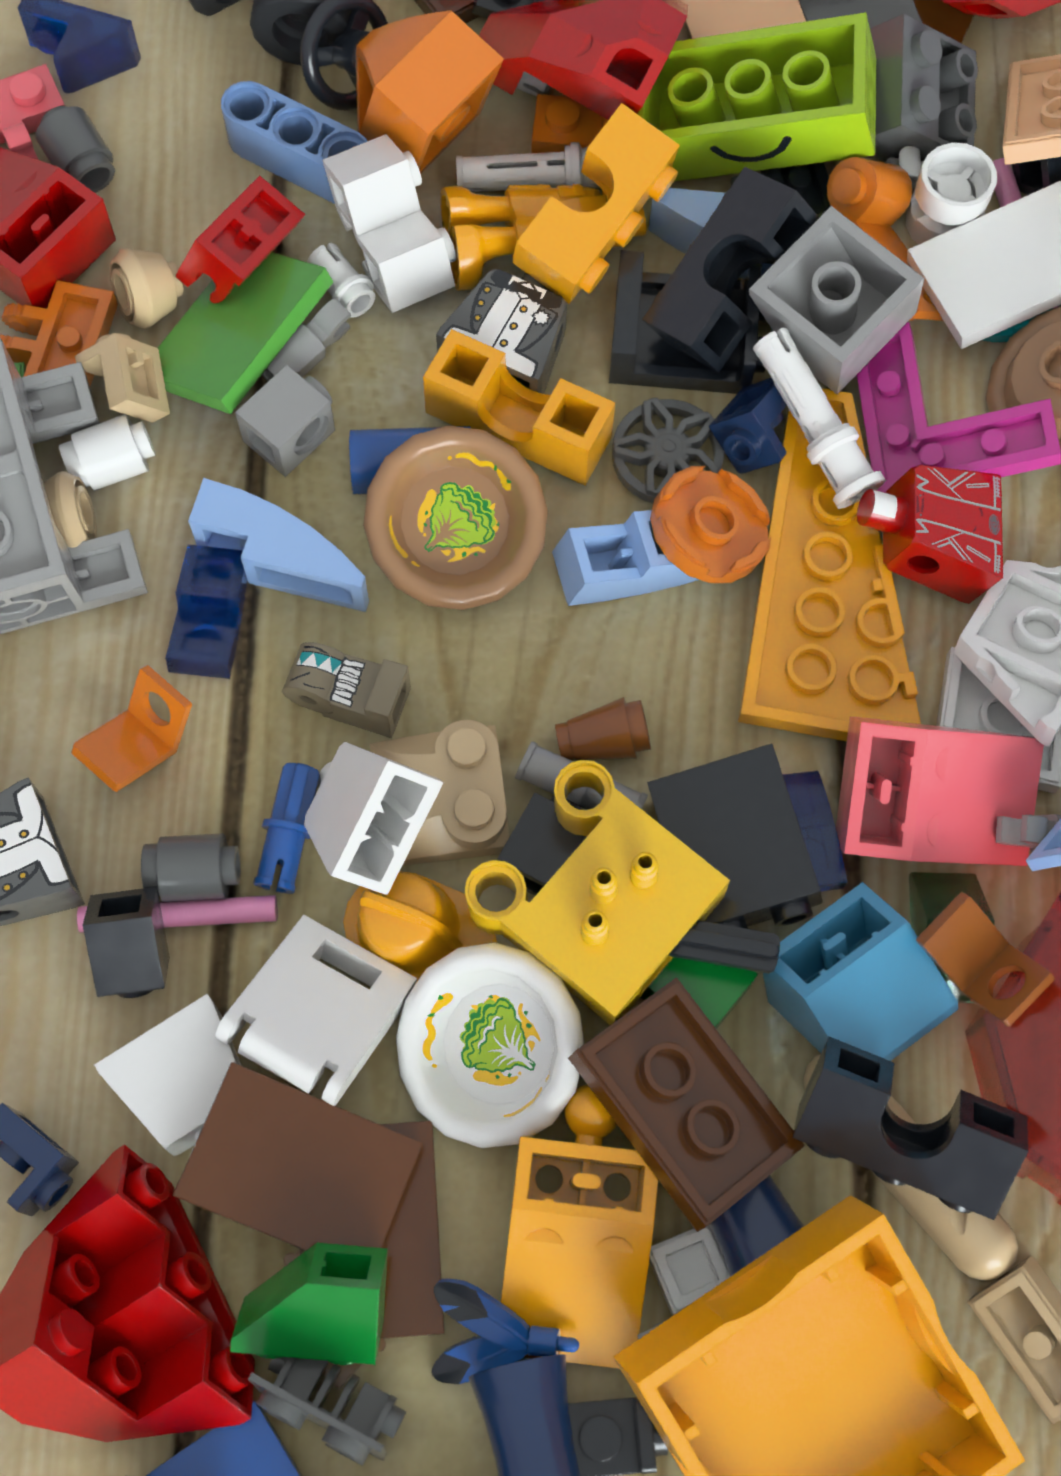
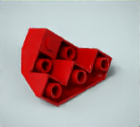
[479,0,688,120]
[0,1144,255,1442]

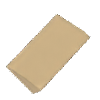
[967,1256,1061,1425]

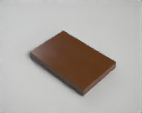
[568,977,805,1232]
[172,1062,423,1251]
[300,1121,445,1339]

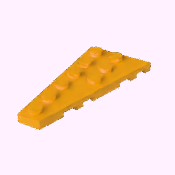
[738,388,921,741]

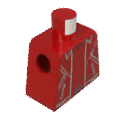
[857,465,1003,604]

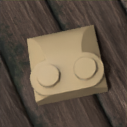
[370,720,509,866]

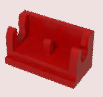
[175,175,305,303]

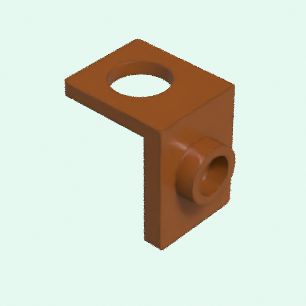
[916,892,1055,1027]

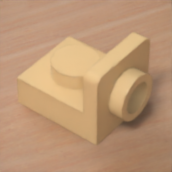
[75,333,170,423]

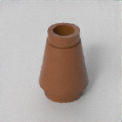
[555,697,651,760]

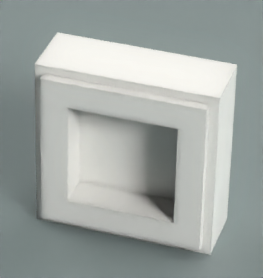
[649,1224,730,1316]

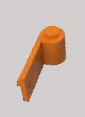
[827,157,943,321]

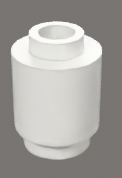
[59,414,156,491]

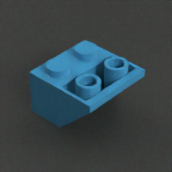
[763,882,959,1061]

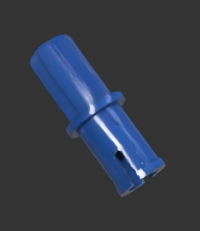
[253,763,320,894]

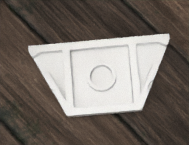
[953,560,1061,747]

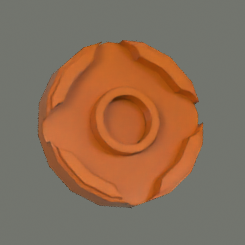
[650,466,772,583]

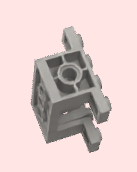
[0,338,148,634]

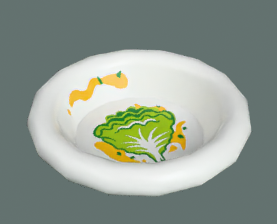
[396,942,584,1148]

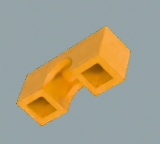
[512,103,680,304]
[423,329,616,486]

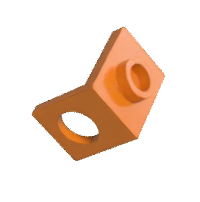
[71,665,192,792]

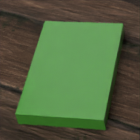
[158,252,333,414]

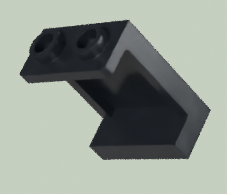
[609,250,767,394]
[647,743,823,929]

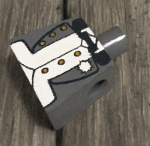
[436,269,567,394]
[0,777,85,926]

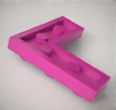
[857,322,1061,493]

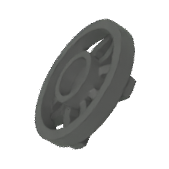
[612,398,725,503]

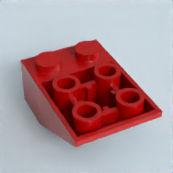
[0,147,116,309]

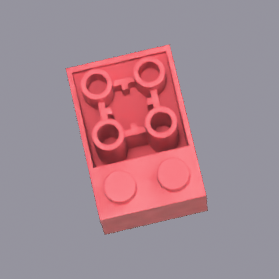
[834,716,1044,866]

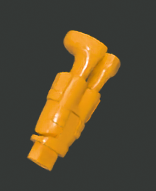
[440,184,647,291]

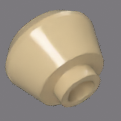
[109,248,183,329]
[43,471,97,548]

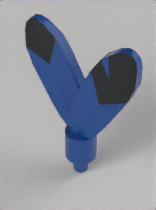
[431,1279,579,1384]

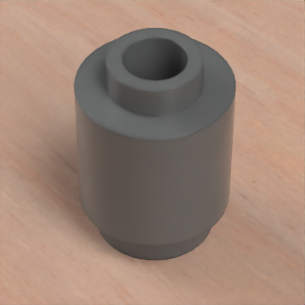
[36,106,115,193]
[141,833,241,902]

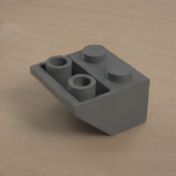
[870,14,978,162]

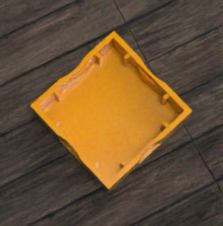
[613,1195,1025,1476]

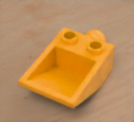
[500,1085,658,1369]

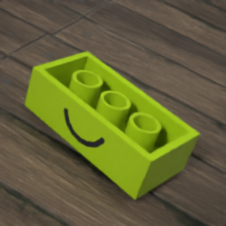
[638,12,876,181]

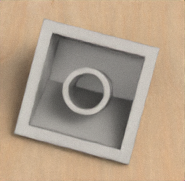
[749,206,924,394]

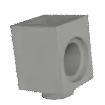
[235,365,335,477]

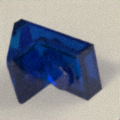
[18,0,141,94]

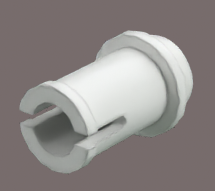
[307,243,375,318]

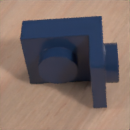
[708,378,787,474]
[0,1103,79,1216]

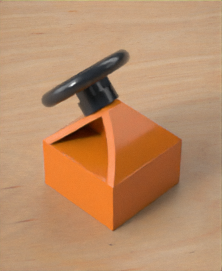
[300,0,504,174]

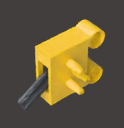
[465,760,780,1025]

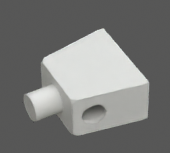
[304,742,443,895]
[94,994,241,1156]

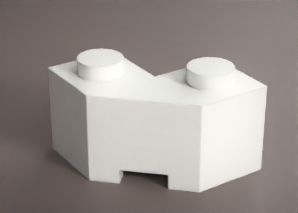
[322,134,456,313]

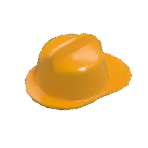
[343,871,497,983]

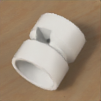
[906,142,997,245]

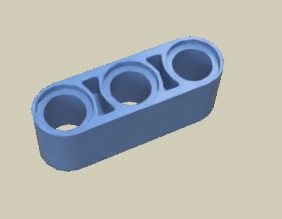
[221,81,368,204]

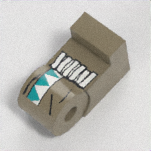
[282,642,411,738]

